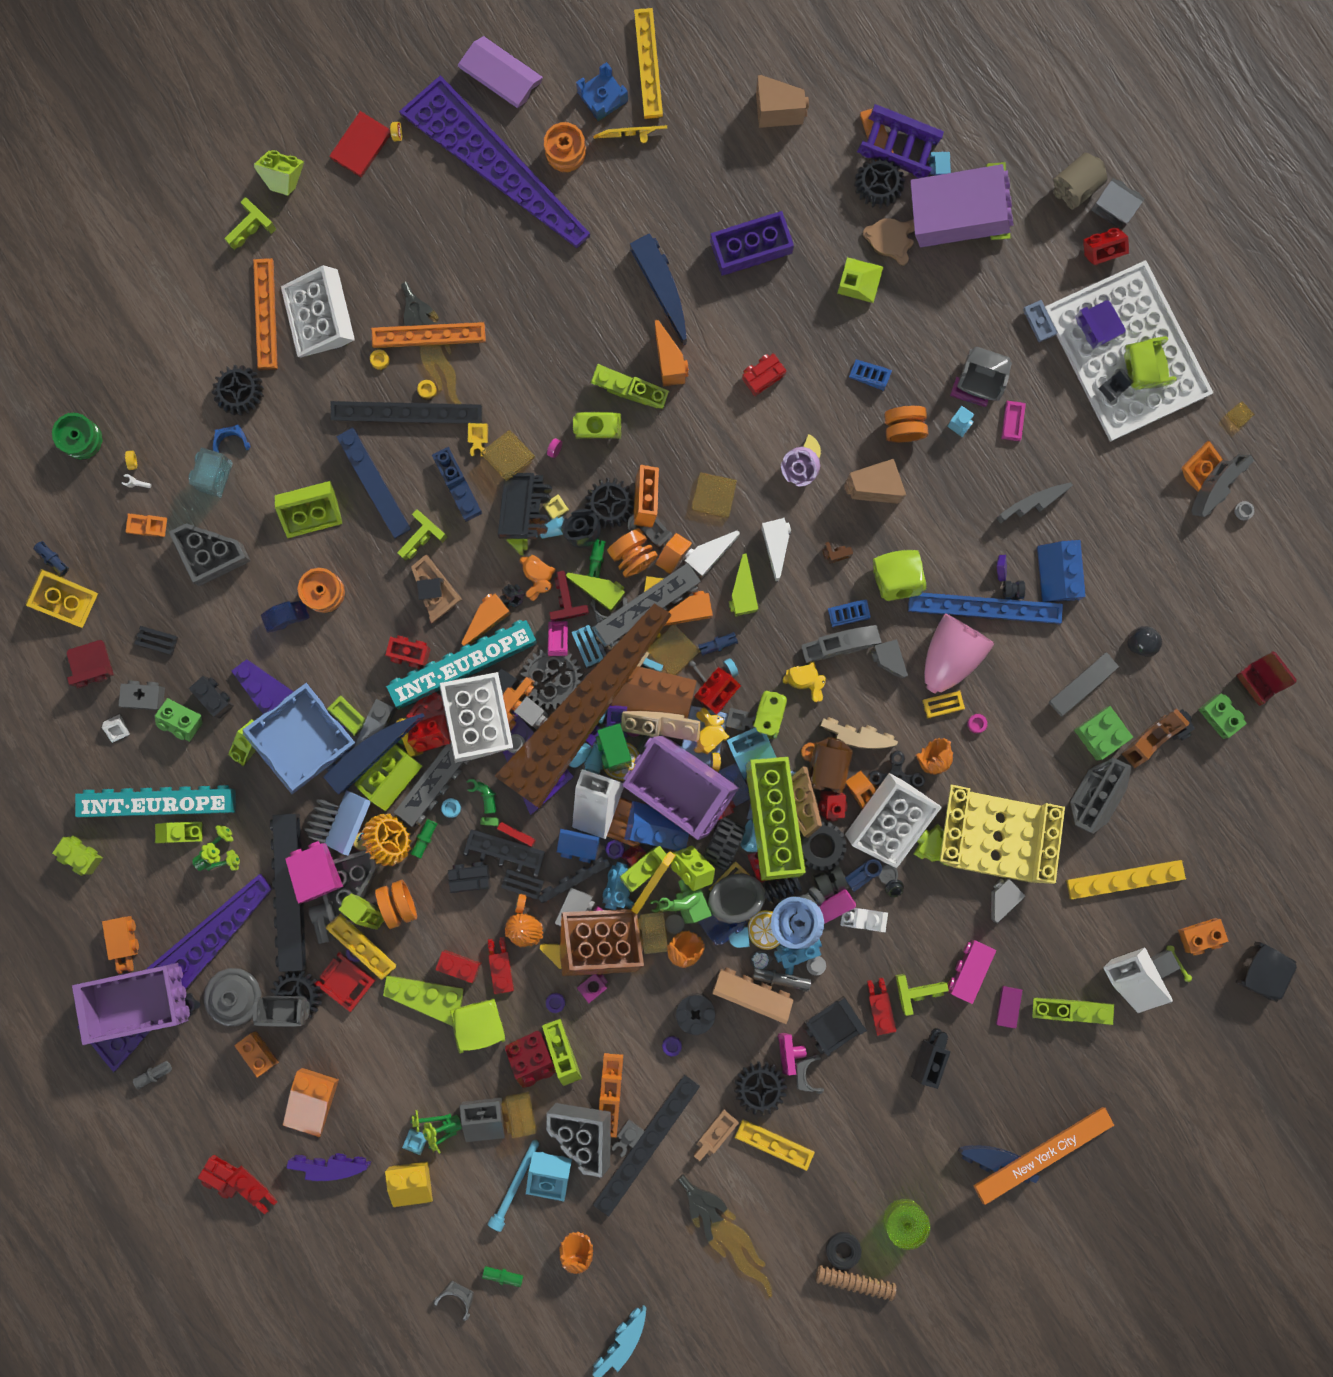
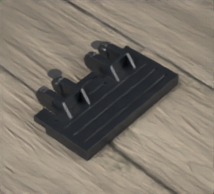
[498,473,552,539]

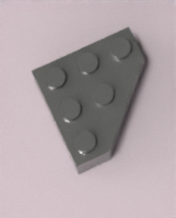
[169,523,251,586]
[323,850,380,922]
[547,1103,611,1177]

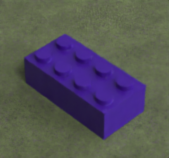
[710,211,794,276]

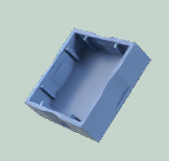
[243,683,355,794]

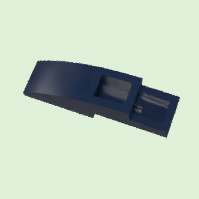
[432,446,483,522]
[958,1145,1040,1184]

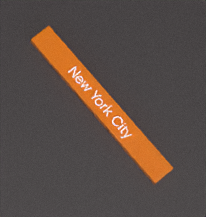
[973,1107,1114,1205]

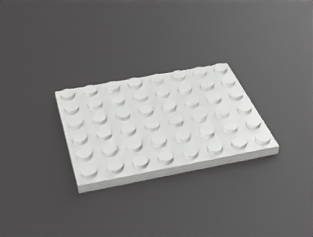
[1045,260,1213,442]

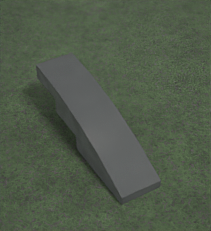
[996,482,1073,523]
[1049,652,1119,716]

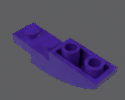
[287,1153,371,1181]

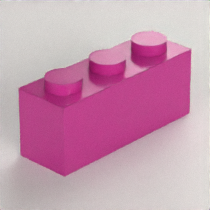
[948,939,996,1004]

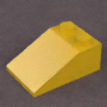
[25,569,98,628]

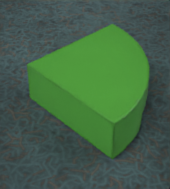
[480,817,500,826]

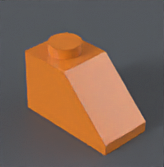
[846,771,876,810]

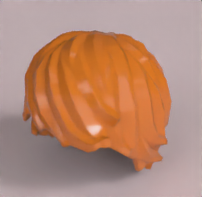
[916,738,953,775]
[505,913,543,947]
[667,931,705,968]
[559,1231,593,1274]

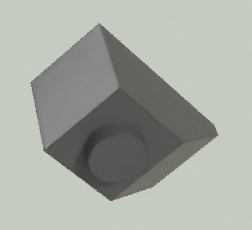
[871,639,908,679]

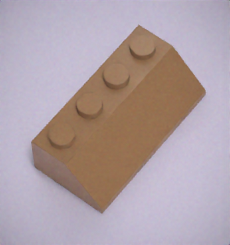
[712,967,794,1024]

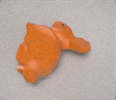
[519,554,556,601]

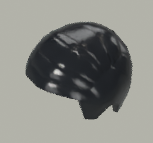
[1127,626,1162,657]

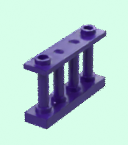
[857,104,944,178]

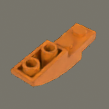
[503,677,535,731]

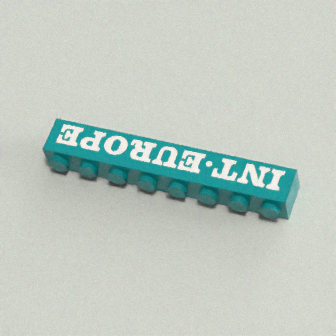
[386,620,537,710]
[75,785,236,817]

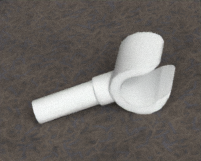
[122,474,151,488]

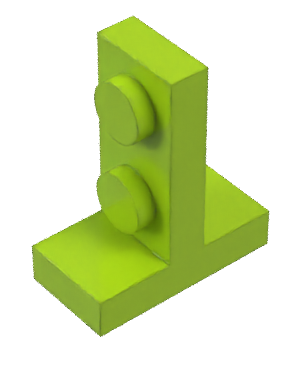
[224,197,276,250]
[397,509,448,561]
[619,846,667,892]
[895,974,949,1016]

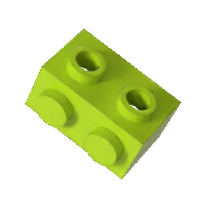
[52,836,103,876]
[671,846,715,891]

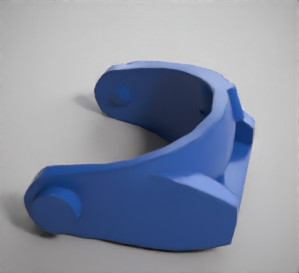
[213,425,251,457]

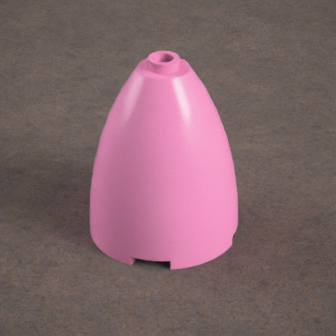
[924,613,994,694]

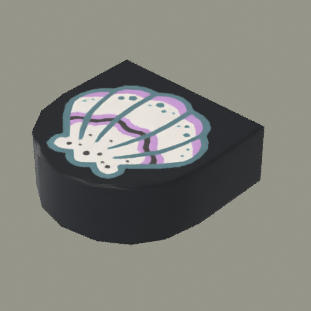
[750,950,774,970]

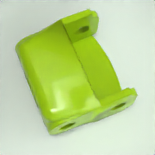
[1124,336,1177,390]
[573,412,621,439]
[873,550,927,601]
[753,691,787,739]
[450,999,505,1053]

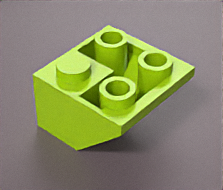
[254,150,304,195]
[837,257,883,303]

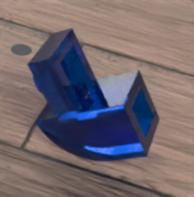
[261,600,310,633]

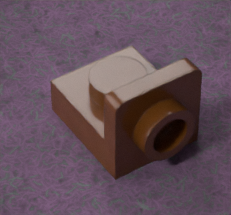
[822,542,853,564]

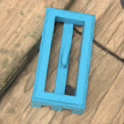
[572,625,603,667]

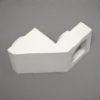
[841,908,888,932]

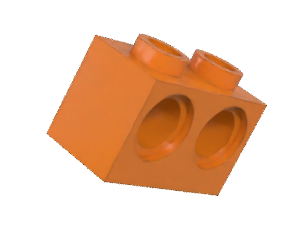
[234,1031,279,1077]

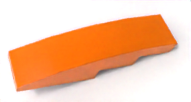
[599,1053,624,1138]

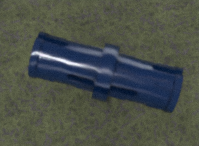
[33,541,69,576]
[698,632,738,656]

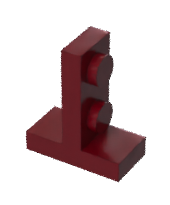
[549,571,589,622]

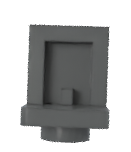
[640,517,672,547]

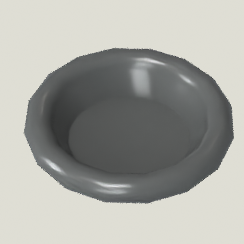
[708,873,765,924]
[204,968,262,1026]

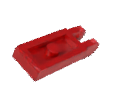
[488,937,514,994]
[867,978,896,1035]
[226,1165,277,1214]

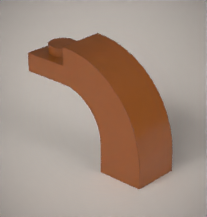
[1122,708,1189,768]

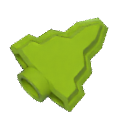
[913,824,949,866]

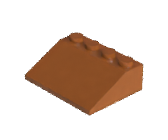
[612,666,697,719]
[560,909,644,976]

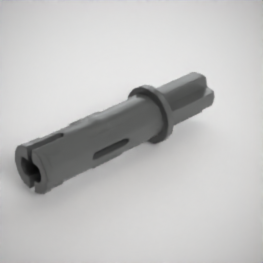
[753,968,811,992]

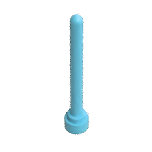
[487,1140,539,1232]

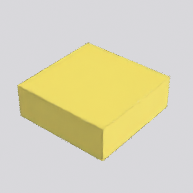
[543,494,569,520]

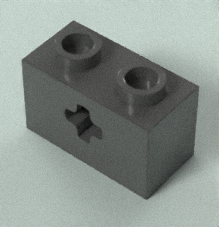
[119,681,165,710]

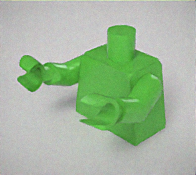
[650,880,712,924]

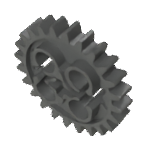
[521,648,583,710]

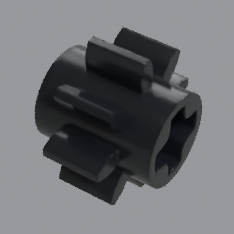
[500,584,525,608]

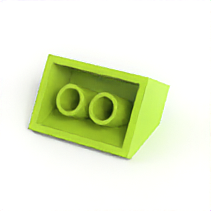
[275,481,342,538]
[354,744,422,811]

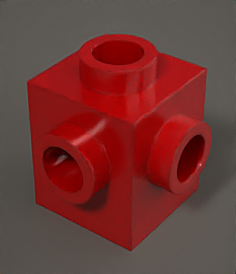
[818,791,847,821]

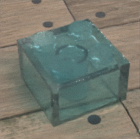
[189,447,233,498]

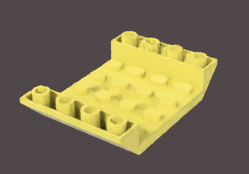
[940,785,1065,884]

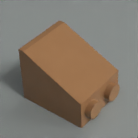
[756,75,809,128]
[844,459,906,504]

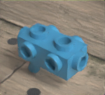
[602,862,635,910]
[774,939,822,975]

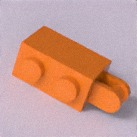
[102,916,139,974]

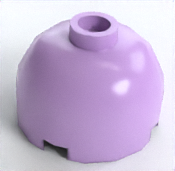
[781,447,820,486]

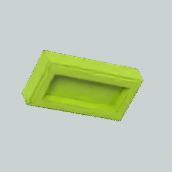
[327,695,366,736]

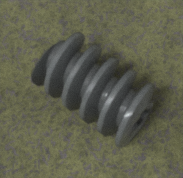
[304,800,340,843]

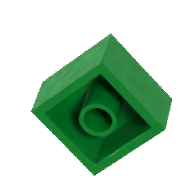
[595,723,632,773]

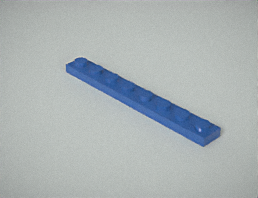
[908,593,1063,624]

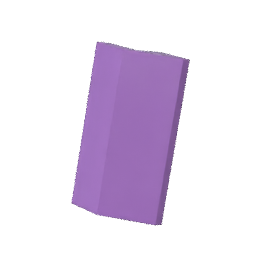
[458,36,543,108]

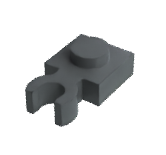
[726,708,756,731]
[612,1119,644,1157]

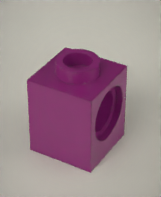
[577,974,608,1003]

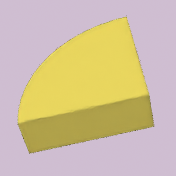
[804,434,821,458]

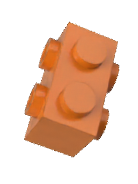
[1178,918,1229,956]

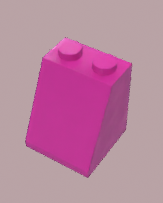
[286,841,343,903]

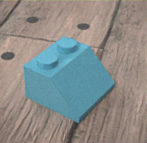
[526,1152,572,1201]

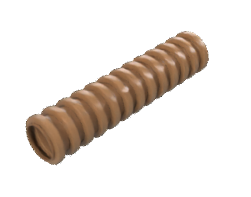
[816,1265,896,1301]

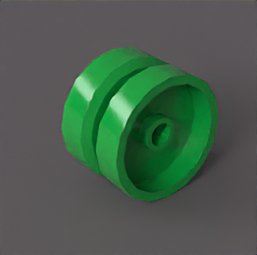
[52,413,103,460]

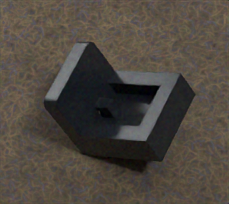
[1098,369,1133,402]
[1172,709,1195,741]

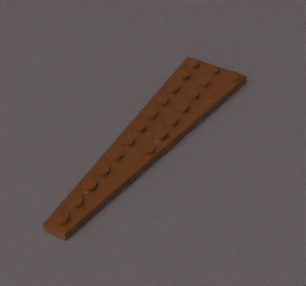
[495,603,671,808]

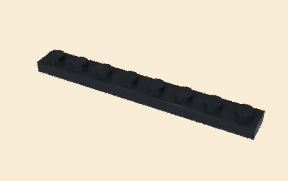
[330,401,482,424]
[593,1074,700,1217]

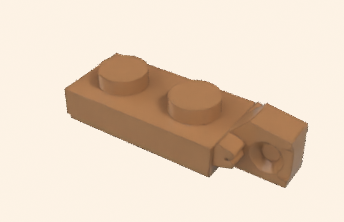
[694,1109,739,1161]

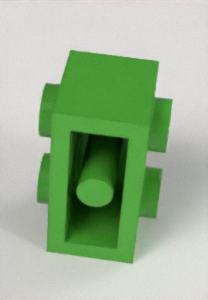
[1198,693,1247,739]
[155,698,202,742]

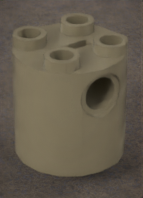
[1053,153,1108,210]

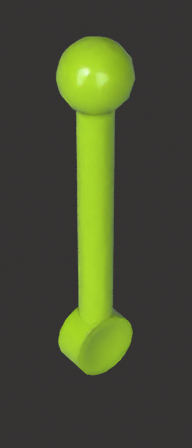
[1166,945,1192,982]

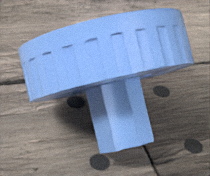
[771,897,824,949]

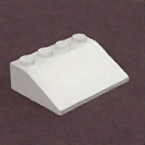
[281,265,355,357]
[440,672,513,763]
[845,773,941,868]

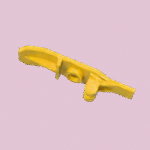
[593,125,667,144]

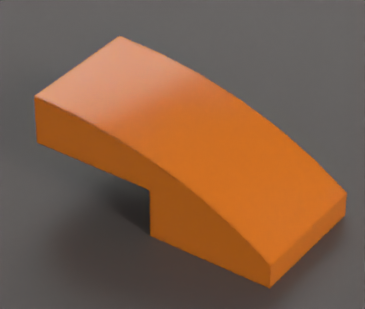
[126,513,167,537]

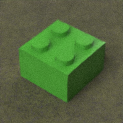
[1074,706,1134,761]

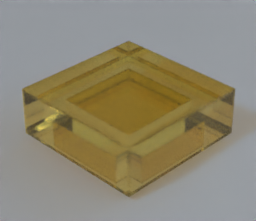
[1226,401,1255,428]

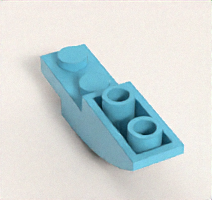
[592,1305,646,1377]

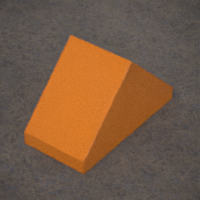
[655,533,692,574]

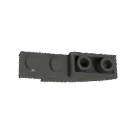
[1191,453,1254,517]
[801,625,882,664]

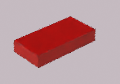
[497,822,536,847]

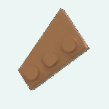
[411,555,462,624]
[791,767,822,837]

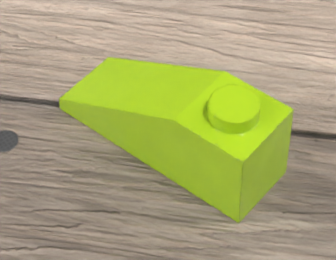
[729,554,758,616]
[565,573,626,613]
[339,894,384,930]
[542,1019,582,1086]

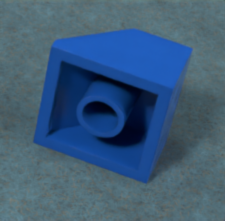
[557,829,601,863]

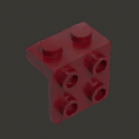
[67,640,114,688]
[1236,651,1297,706]
[505,1031,556,1088]

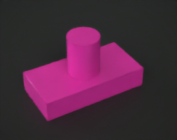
[778,1033,807,1075]

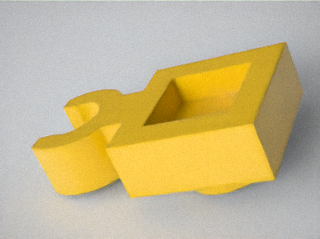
[468,423,488,456]

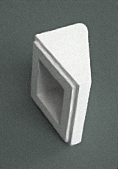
[102,714,130,743]

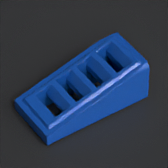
[849,359,892,391]
[828,600,870,627]

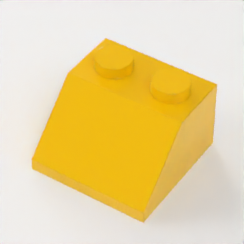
[385,1161,433,1207]

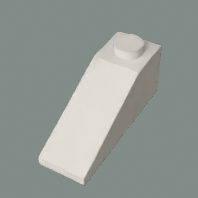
[761,518,791,581]
[685,531,740,578]

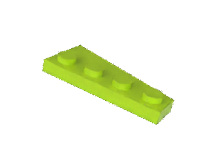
[383,976,464,1026]

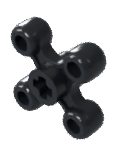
[867,750,925,788]

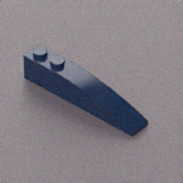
[630,233,687,346]
[336,428,412,538]
[323,713,425,794]

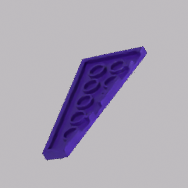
[232,659,346,729]

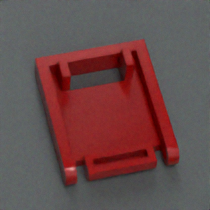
[315,952,376,1012]

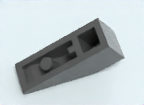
[354,699,397,748]

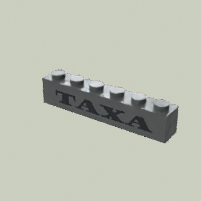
[592,563,701,647]
[394,743,471,827]

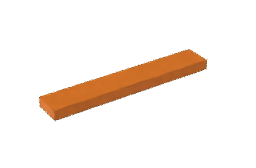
[253,258,278,370]
[371,322,486,348]

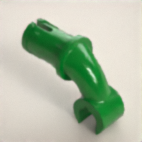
[467,778,497,814]

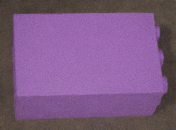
[911,164,1014,247]
[622,735,739,840]
[72,963,190,1045]

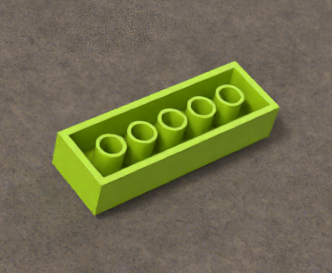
[745,757,806,880]

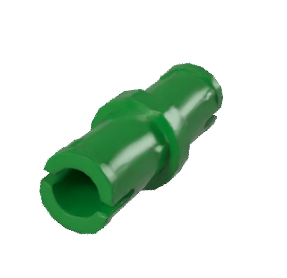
[588,540,605,578]
[410,819,438,859]
[482,1266,524,1288]

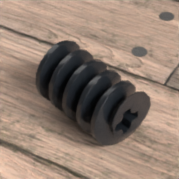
[762,877,802,904]

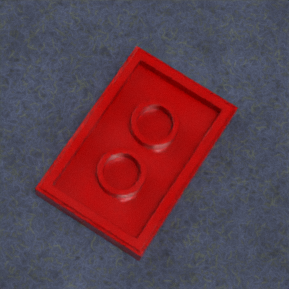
[330,111,391,178]

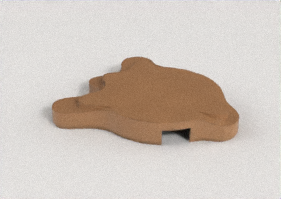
[863,218,915,266]

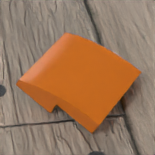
[607,797,640,846]

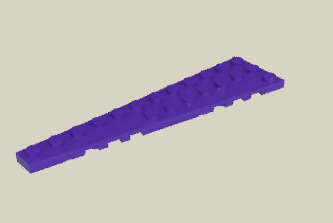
[399,75,590,248]
[77,874,273,1072]

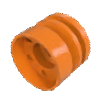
[607,528,658,578]

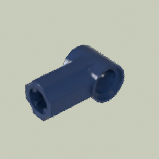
[845,859,882,892]

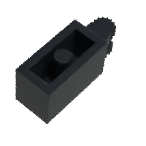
[911,1028,951,1089]

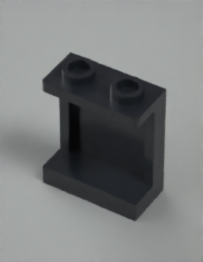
[804,996,867,1057]

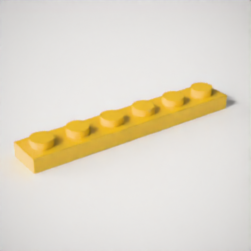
[634,8,663,119]
[1066,860,1186,899]

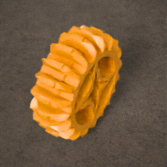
[361,814,412,866]

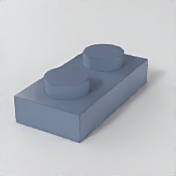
[1023,300,1057,343]

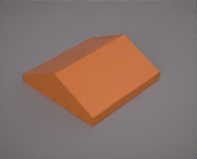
[1182,441,1223,492]

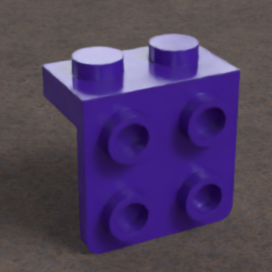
[1075,300,1126,349]

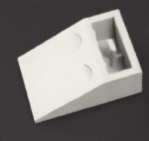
[572,769,624,839]
[1103,948,1173,1013]

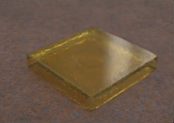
[481,430,535,481]
[692,472,737,518]
[647,624,700,675]

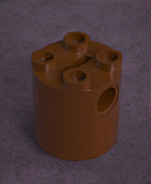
[808,737,853,793]

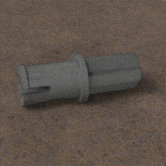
[133,1061,172,1090]

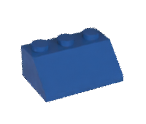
[1037,540,1086,603]
[624,801,689,851]

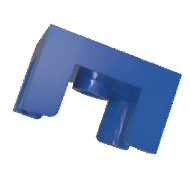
[576,62,628,121]

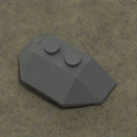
[1070,758,1131,834]

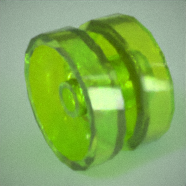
[883,1199,931,1250]

